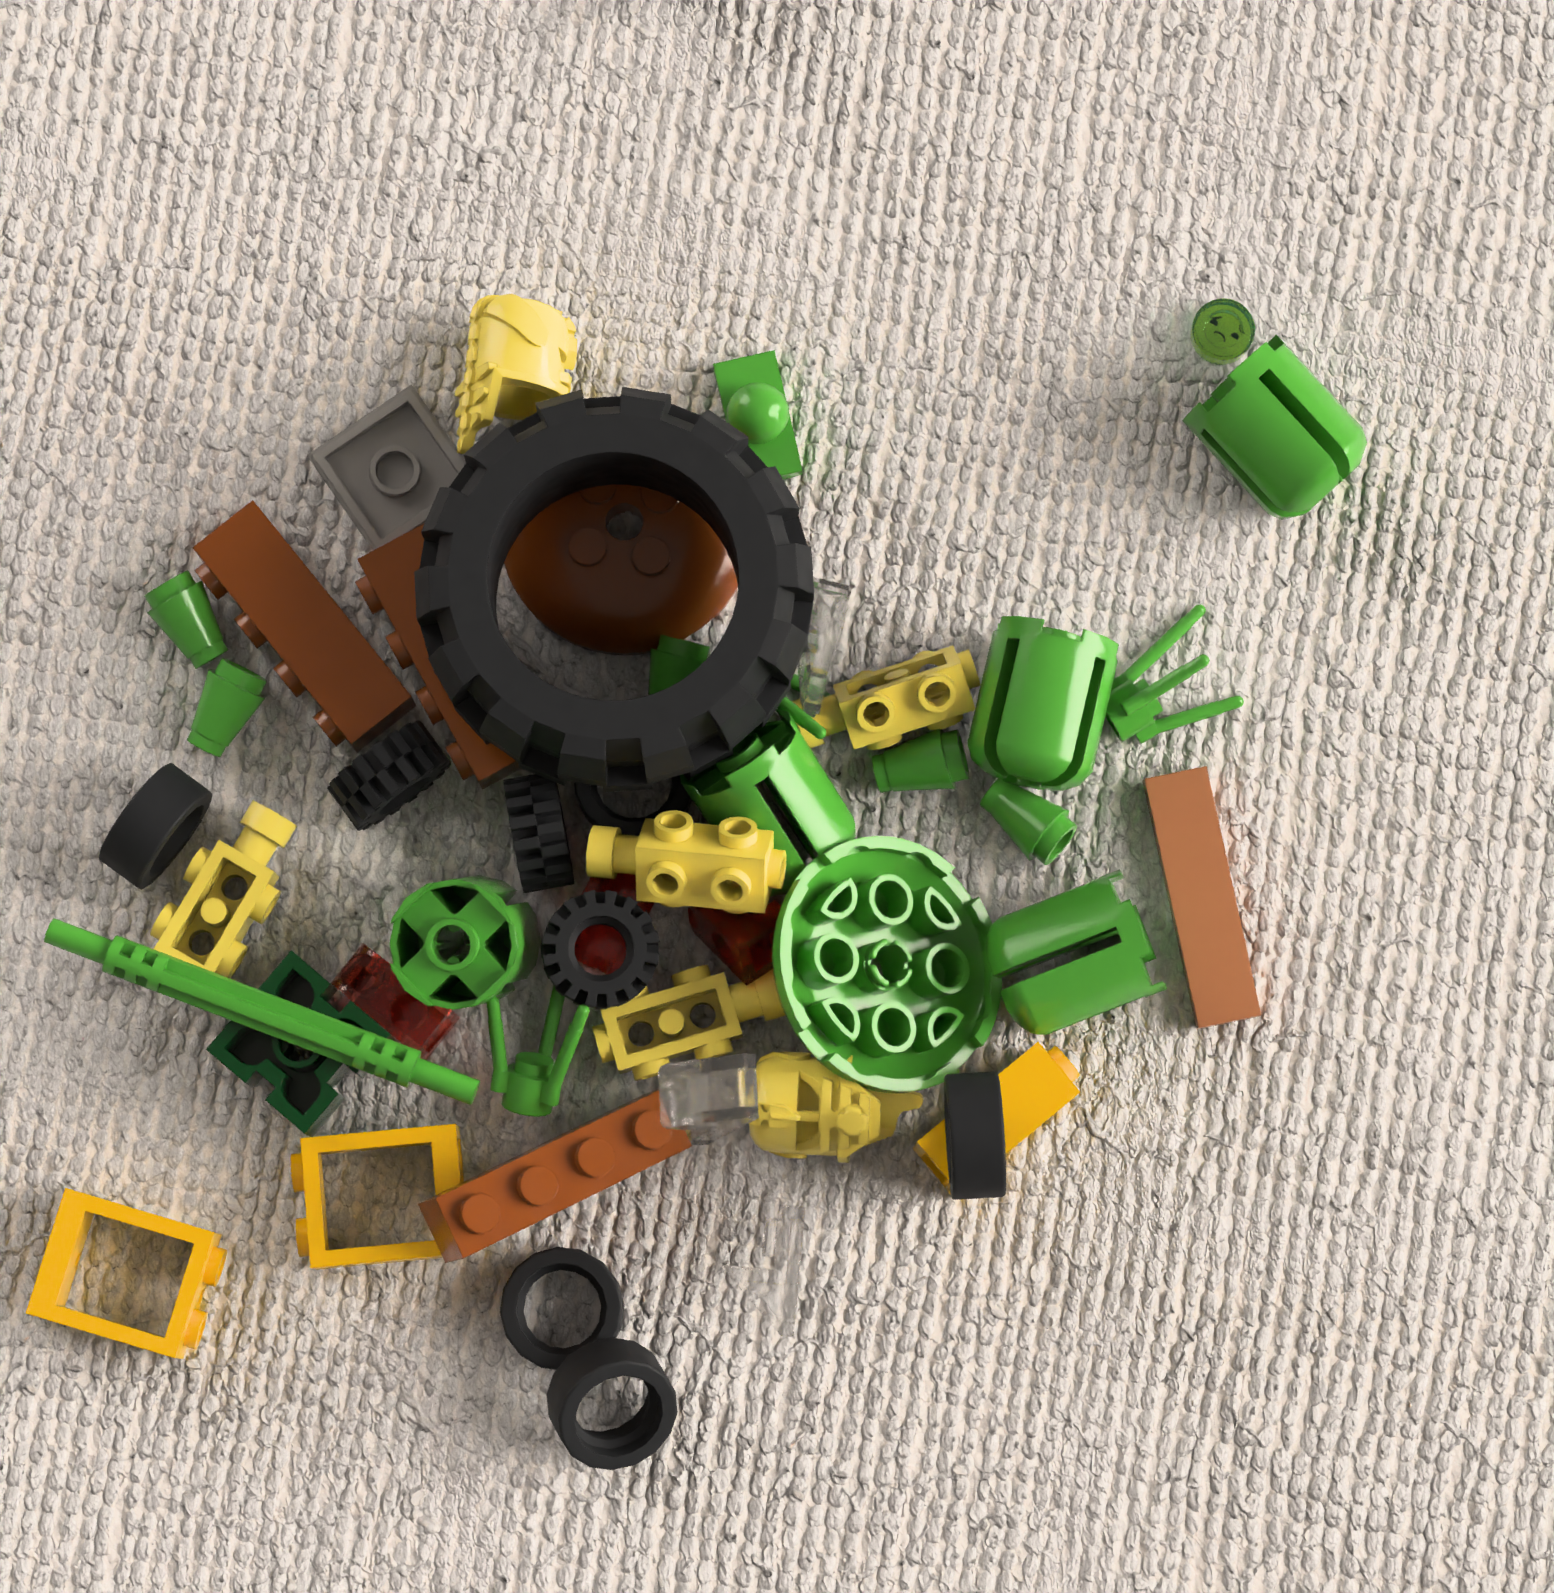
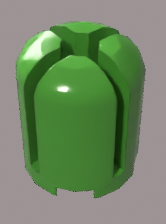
[1182,334,1367,520]
[967,616,1119,791]
[680,709,856,897]
[986,869,1167,1035]
[390,875,541,1010]

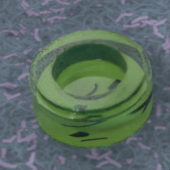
[1190,298,1255,365]

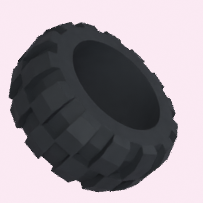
[414,387,814,792]

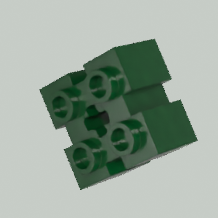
[206,950,396,1137]

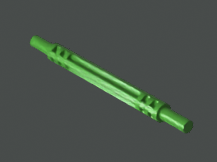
[44,918,480,1105]

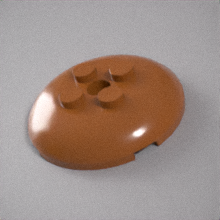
[504,485,738,655]

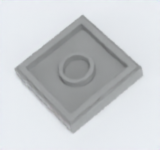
[307,384,466,550]

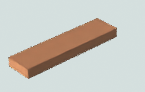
[1143,766,1261,1030]

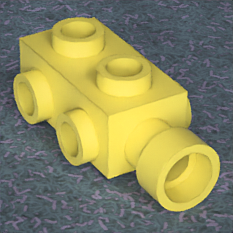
[792,645,981,750]
[150,800,297,978]
[586,810,786,914]
[592,965,786,1081]

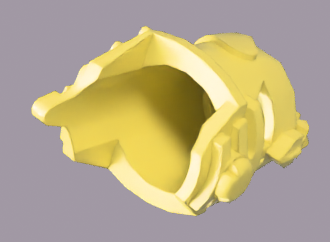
[455,294,577,454]
[740,1052,923,1163]

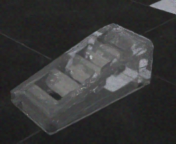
[797,577,851,718]

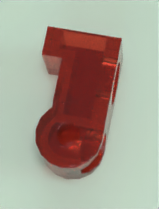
[688,900,781,986]
[331,943,460,1060]

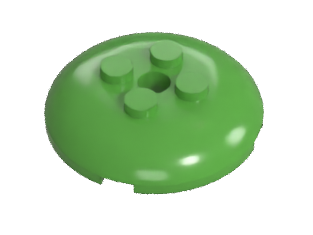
[772,836,1002,1093]

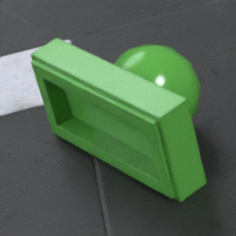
[713,350,803,479]

